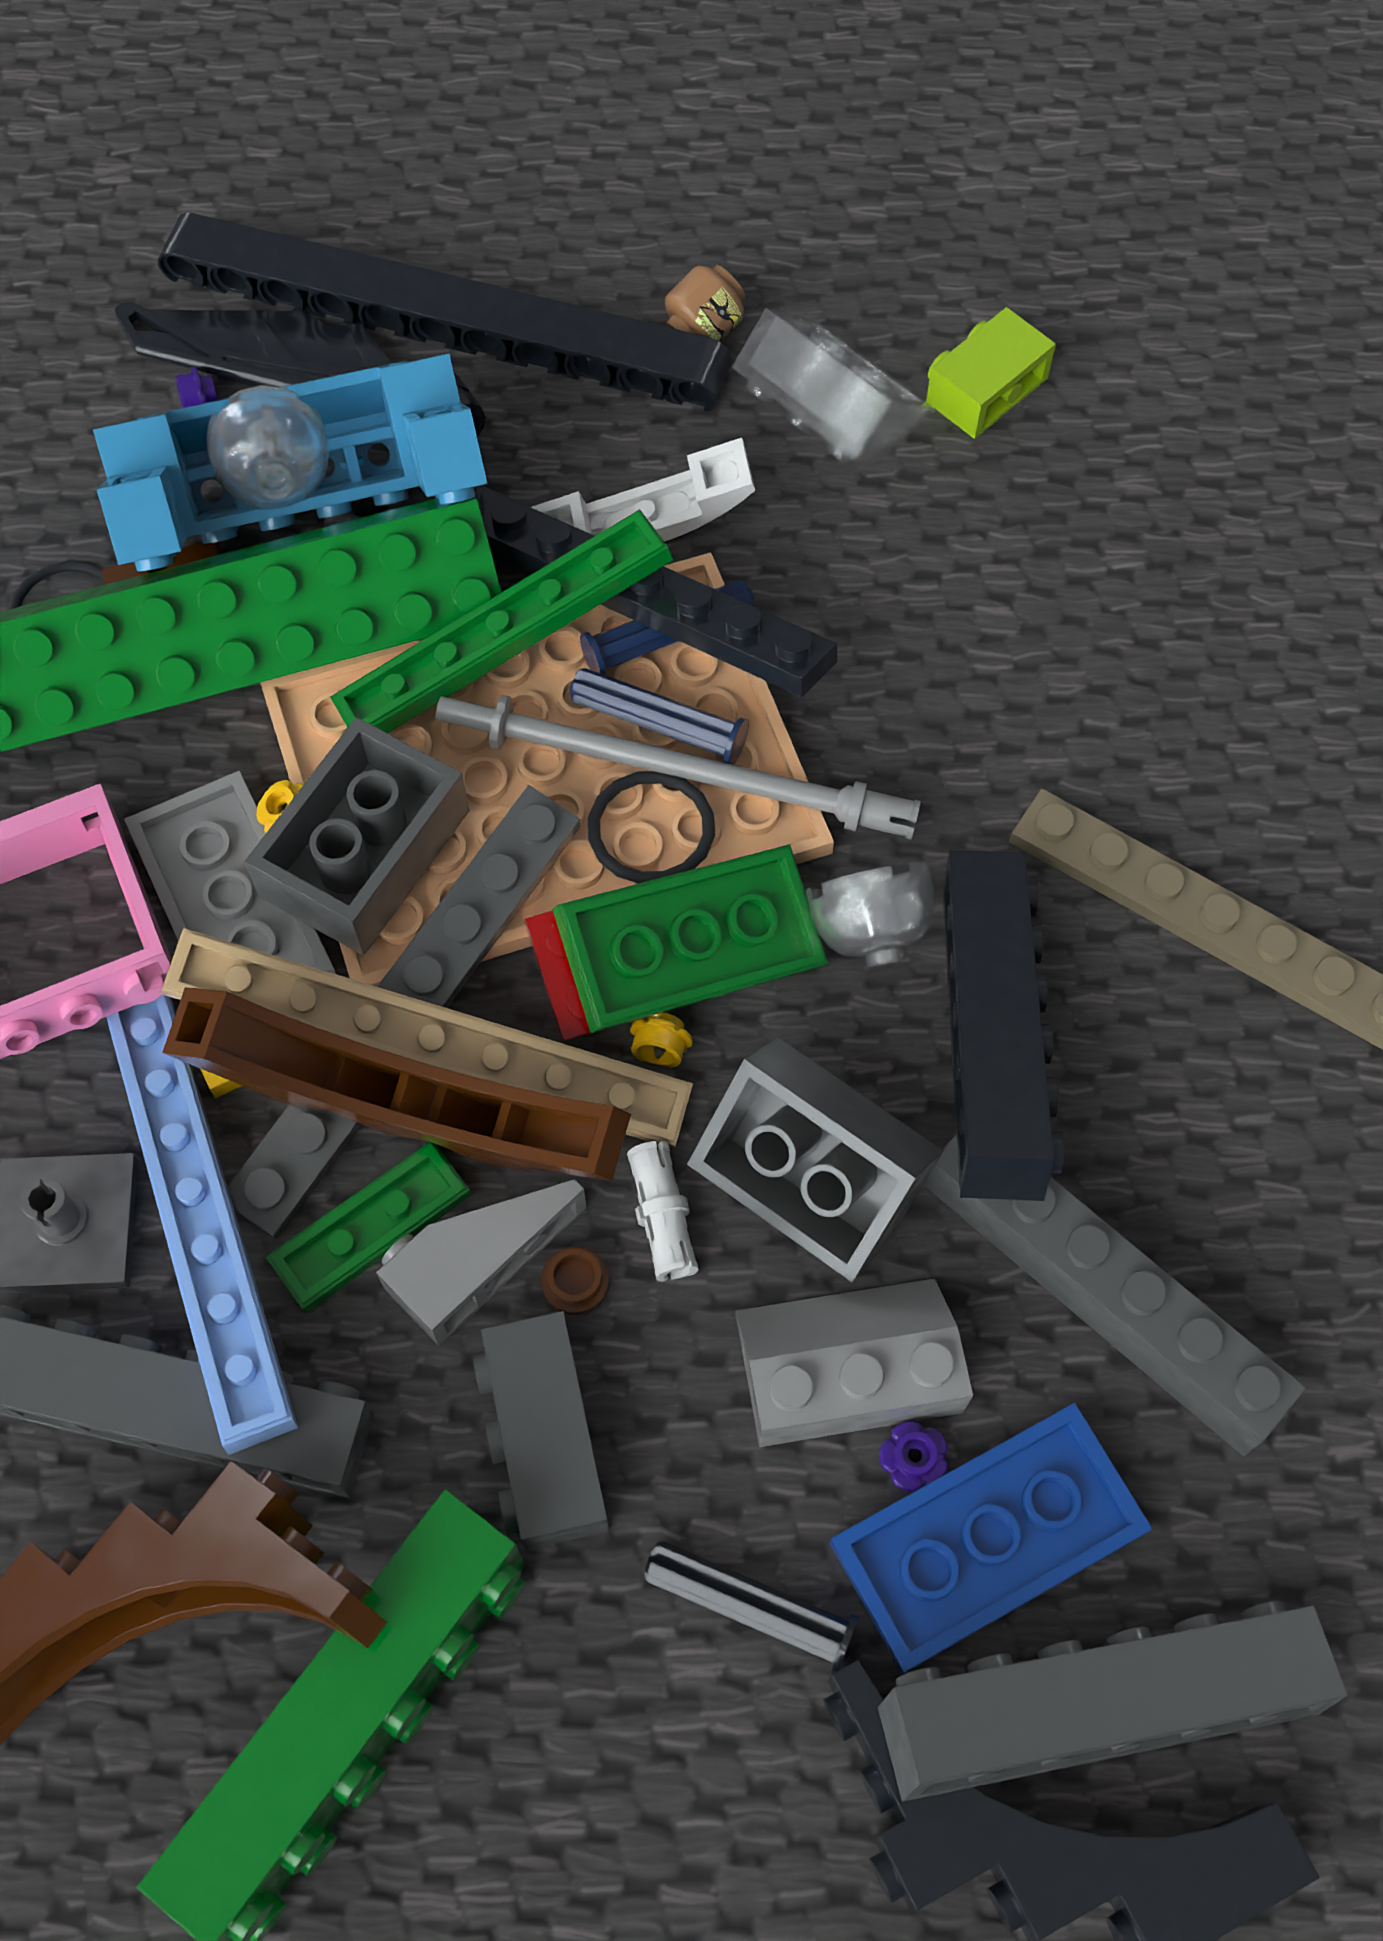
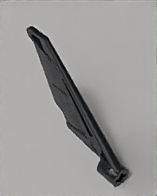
[115,302,486,437]

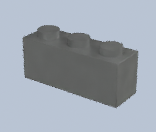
[472,1311,609,1550]

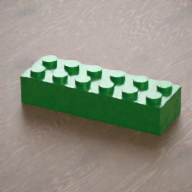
[136,1489,526,1941]

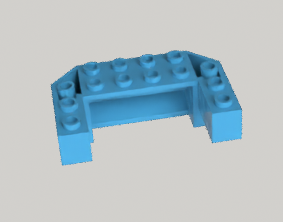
[93,353,487,571]

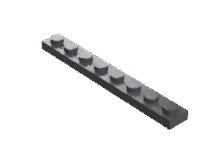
[228,785,580,1239]

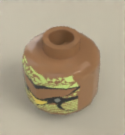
[664,265,745,342]

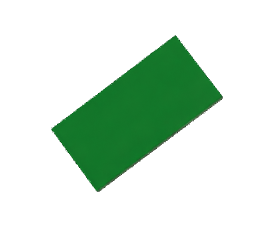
[552,844,828,1033]

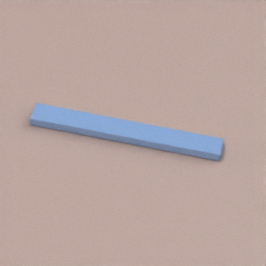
[106,994,298,1455]

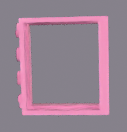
[0,784,172,1059]

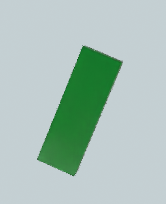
[266,1142,472,1314]

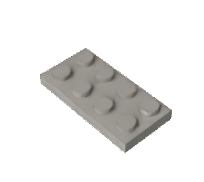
[124,771,336,974]

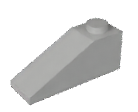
[376,1179,587,1346]

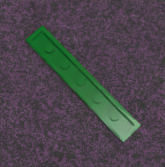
[330,509,673,733]

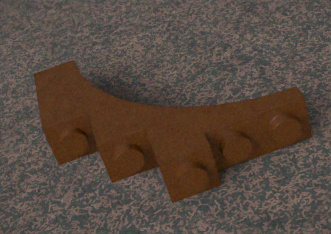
[162,987,631,1181]
[0,1461,387,1746]

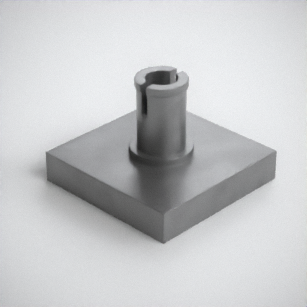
[0,1153,139,1293]

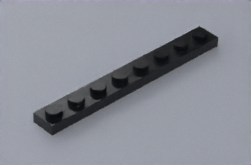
[474,485,838,697]

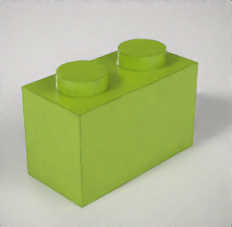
[926,307,1056,439]

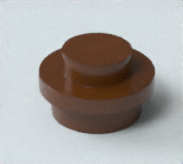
[541,1246,609,1315]

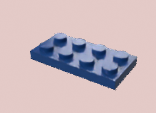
[829,1403,1152,1675]

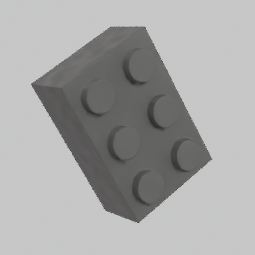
[244,717,470,956]
[687,1037,943,1282]

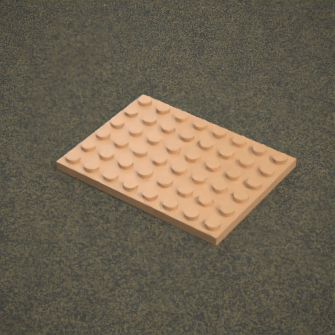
[260,552,834,987]

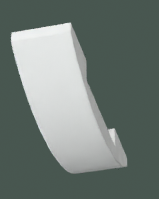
[531,437,755,542]

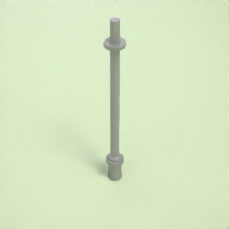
[436,695,921,840]

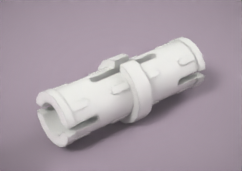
[627,1141,698,1282]

